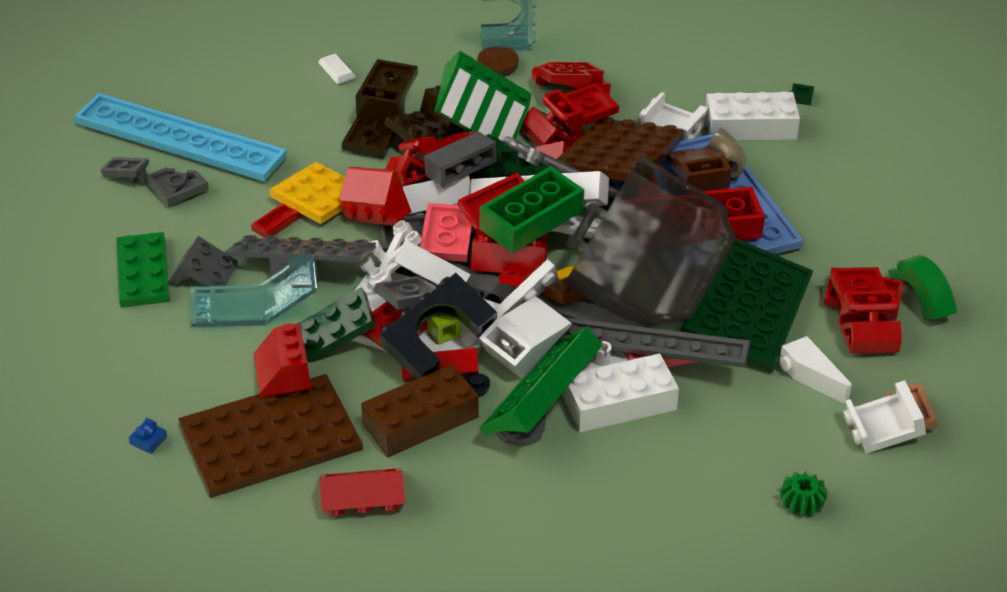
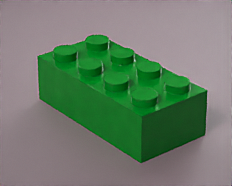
[479,166,585,254]

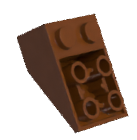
[666,146,732,193]

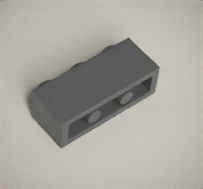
[424,131,497,187]

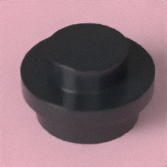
[465,373,490,397]

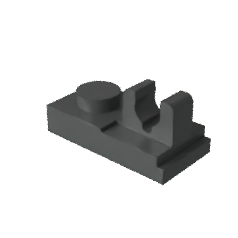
[101,157,149,184]

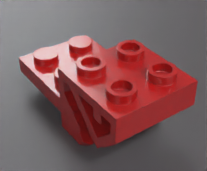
[521,83,619,146]
[385,131,476,187]
[829,267,902,354]

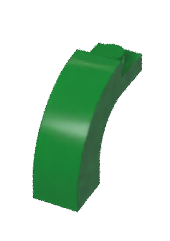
[888,255,957,319]

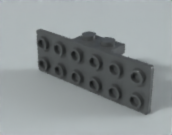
[225,235,376,283]

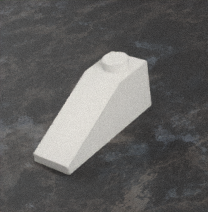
[779,336,852,404]

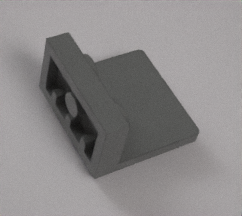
[168,236,238,294]

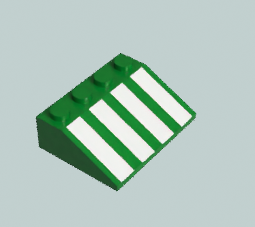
[434,51,532,142]

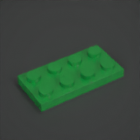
[116,232,170,308]

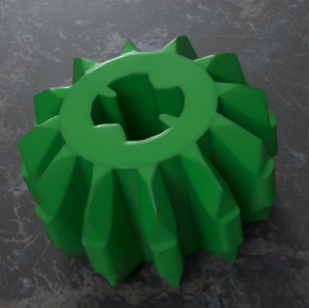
[780,471,827,517]

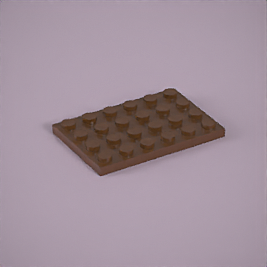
[556,117,684,183]
[178,374,363,498]

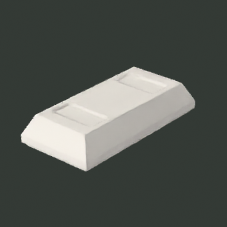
[318,54,356,85]

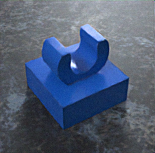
[129,418,167,454]

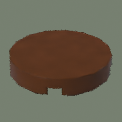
[477,46,519,76]

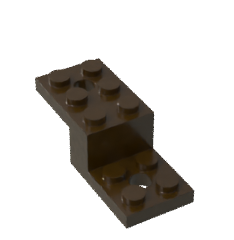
[342,59,418,158]
[384,86,463,141]

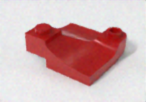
[531,62,611,96]

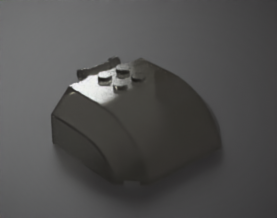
[564,156,736,326]

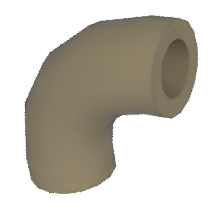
[707,127,746,178]

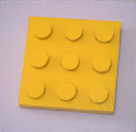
[270,162,345,224]

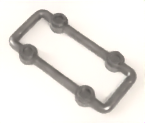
[504,136,621,198]

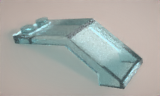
[190,255,317,327]

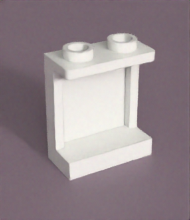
[639,92,708,141]
[843,380,926,454]

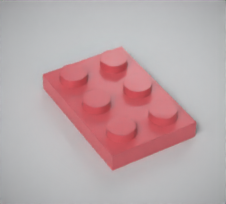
[420,203,473,262]

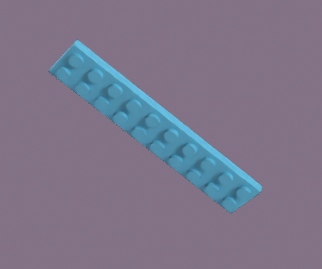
[74,93,287,182]

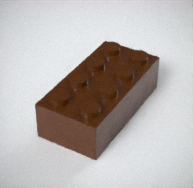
[361,364,479,457]

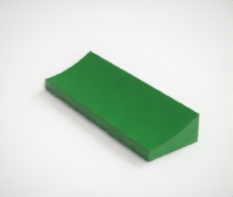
[479,326,603,436]

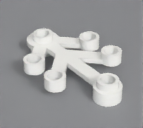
[358,220,422,287]

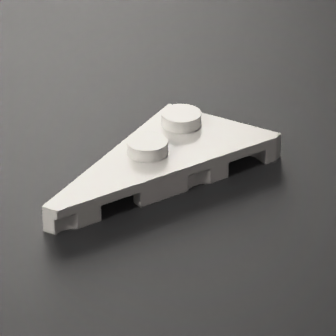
[495,259,559,319]

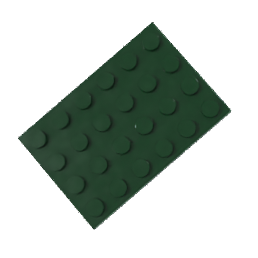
[679,233,813,373]

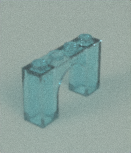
[481,0,537,52]

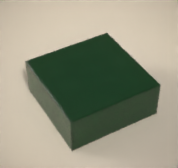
[791,83,814,106]

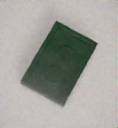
[299,287,376,362]

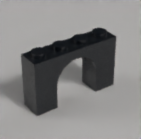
[380,272,497,380]

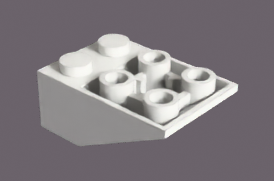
[479,296,572,379]

